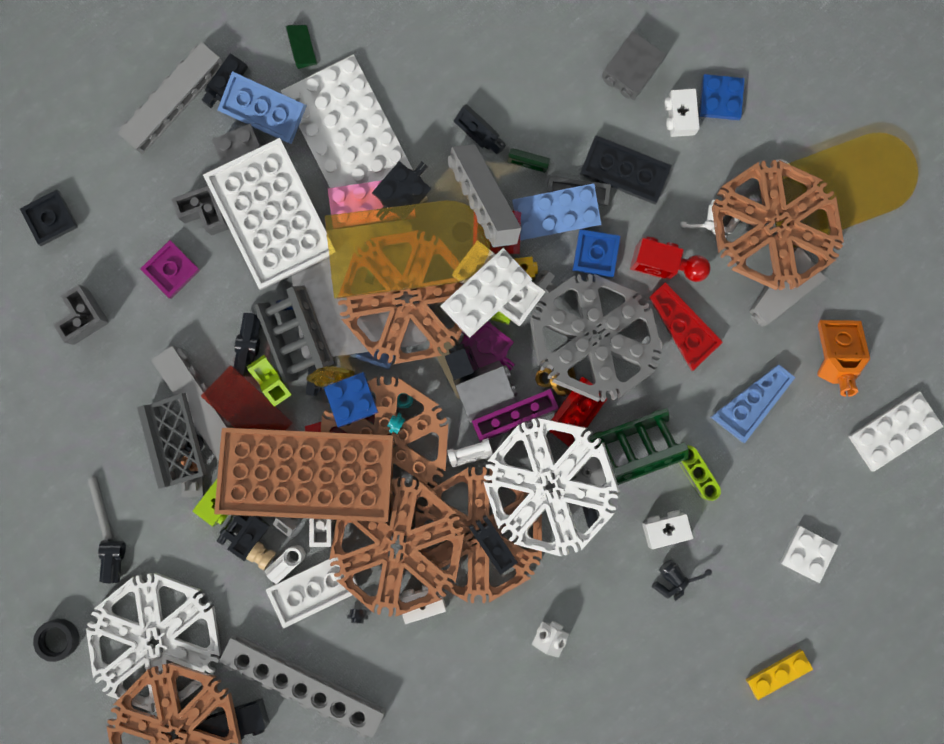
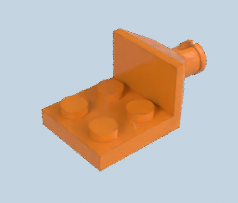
[817,320,870,397]

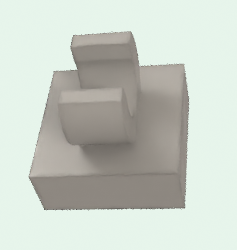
[532,270,557,293]
[181,475,205,497]
[273,517,300,537]

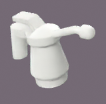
[680,200,740,237]

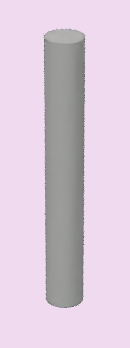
[88,477,113,540]

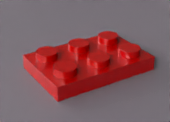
[549,377,608,447]

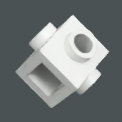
[532,621,569,658]

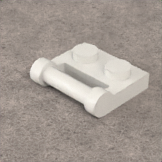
[447,438,492,468]

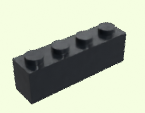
[177,698,270,740]

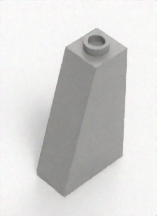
[749,247,826,327]

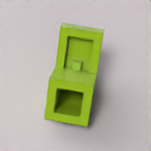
[247,355,292,407]

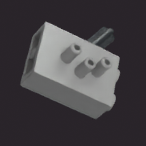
[546,457,606,528]

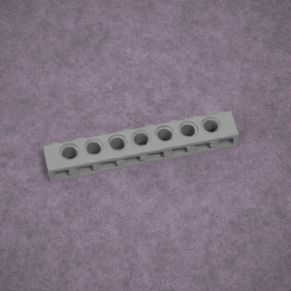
[219,634,386,738]

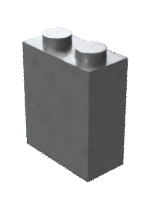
[601,31,666,100]
[453,361,518,422]

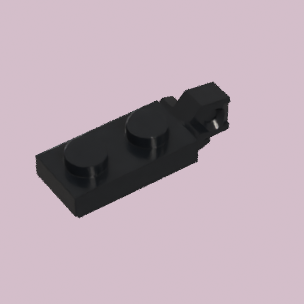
[202,53,248,108]
[453,104,506,155]

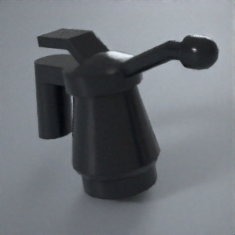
[651,560,712,601]

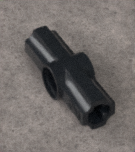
[232,313,261,377]

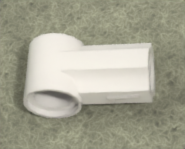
[264,545,306,584]

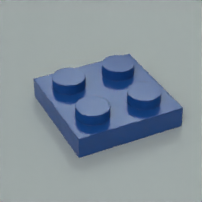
[699,74,745,120]
[572,229,620,278]
[324,372,379,428]

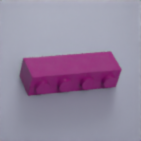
[472,389,559,443]

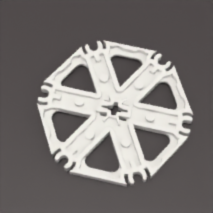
[484,418,620,556]
[86,573,222,712]

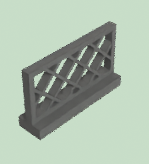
[137,393,207,489]

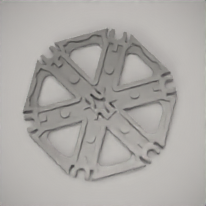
[530,274,662,402]

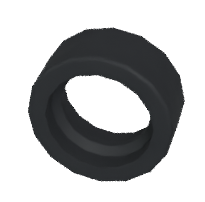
[33,618,79,662]

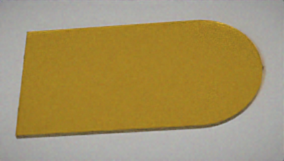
[775,132,918,248]
[325,200,490,299]

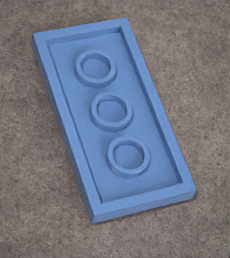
[218,71,307,144]
[512,183,601,241]

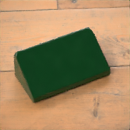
[285,25,317,69]
[507,148,550,173]

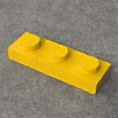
[745,649,813,700]

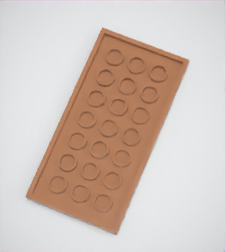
[214,428,393,522]

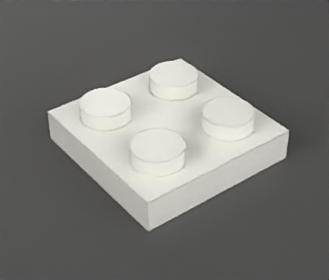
[780,526,838,583]

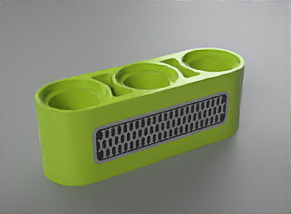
[678,446,721,501]

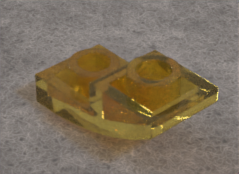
[306,367,355,387]

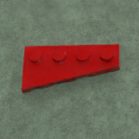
[649,282,723,371]

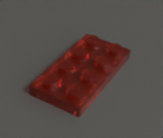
[200,365,293,431]

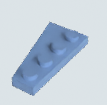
[710,365,796,443]

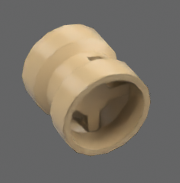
[246,541,276,571]

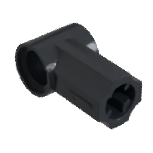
[98,540,126,584]

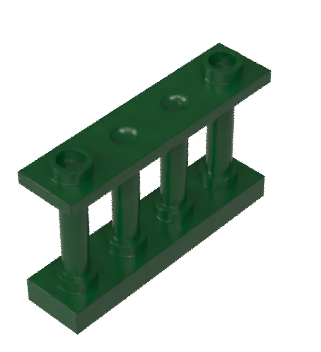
[589,408,688,485]

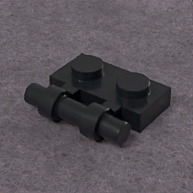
[216,515,270,561]

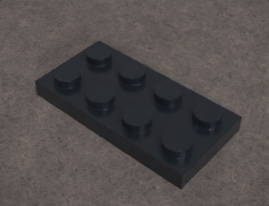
[579,135,672,205]

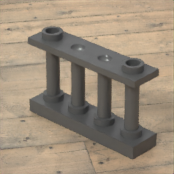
[254,285,334,384]

